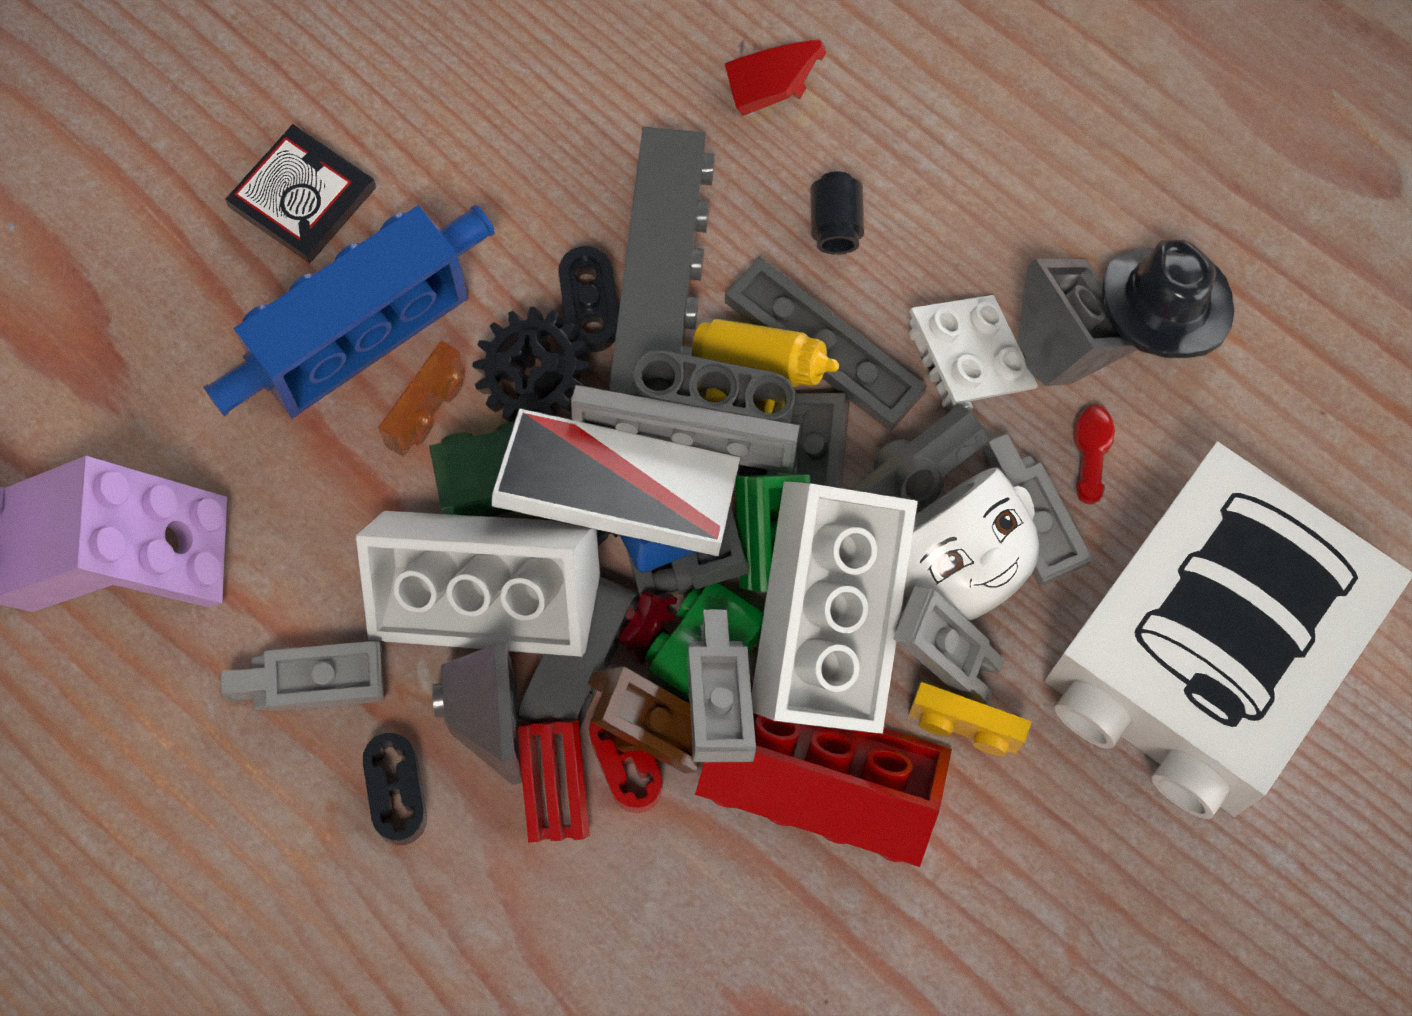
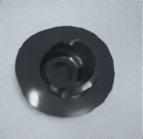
[1102,240,1235,358]

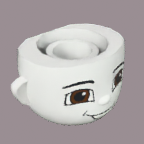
[901,467,1040,621]

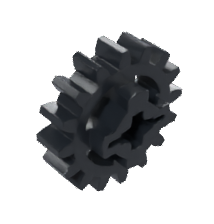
[472,307,594,424]

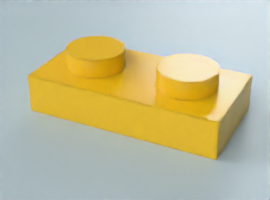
[908,682,1032,757]

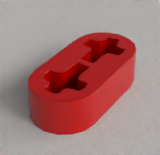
[589,719,663,814]

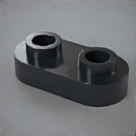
[558,246,619,352]

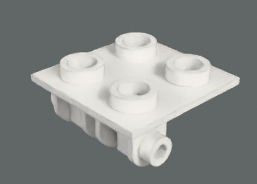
[909,295,1038,411]

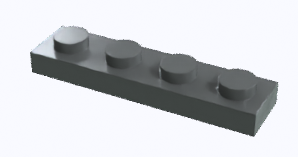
[725,257,927,432]

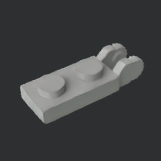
[893,586,1005,705]

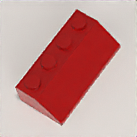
[695,685,952,867]

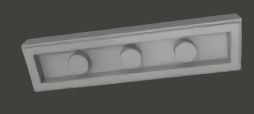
[571,385,800,473]

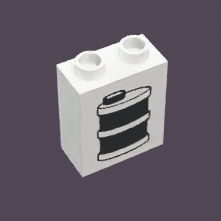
[1044,441,1412,819]

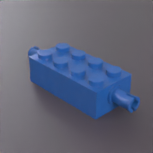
[203,205,495,419]

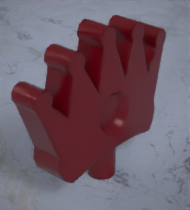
[619,591,678,664]

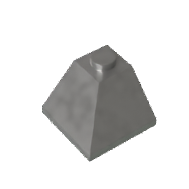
[1017,259,1138,386]
[432,643,522,784]

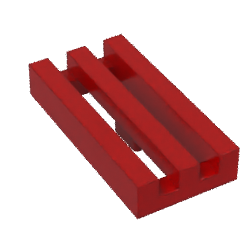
[517,720,590,843]

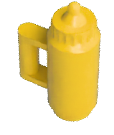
[692,319,839,414]

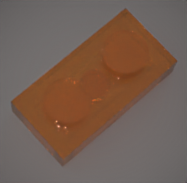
[378,341,465,457]

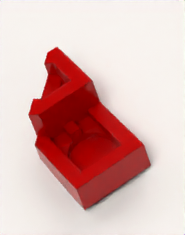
[725,39,826,116]

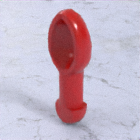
[1074,403,1115,505]

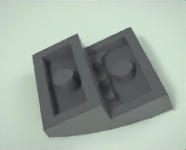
[733,393,850,493]

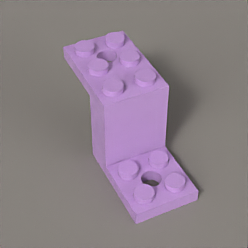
[0,456,227,612]

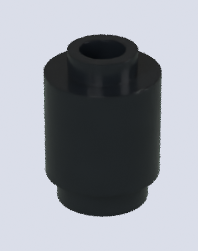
[810,171,864,255]

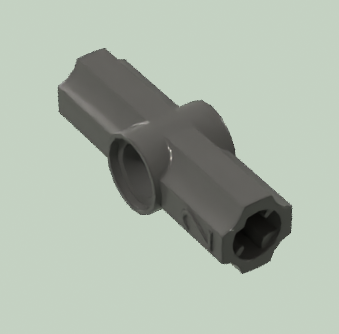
[849,404,990,509]

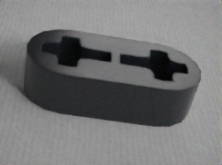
[363,733,427,845]

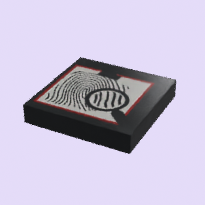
[225,124,376,264]

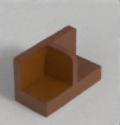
[587,666,700,774]

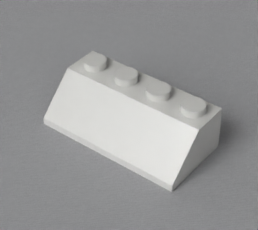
[751,481,918,734]
[356,511,600,657]

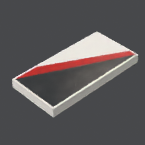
[492,409,740,556]

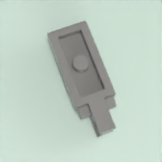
[983,433,1092,587]
[687,610,756,762]
[221,641,384,712]

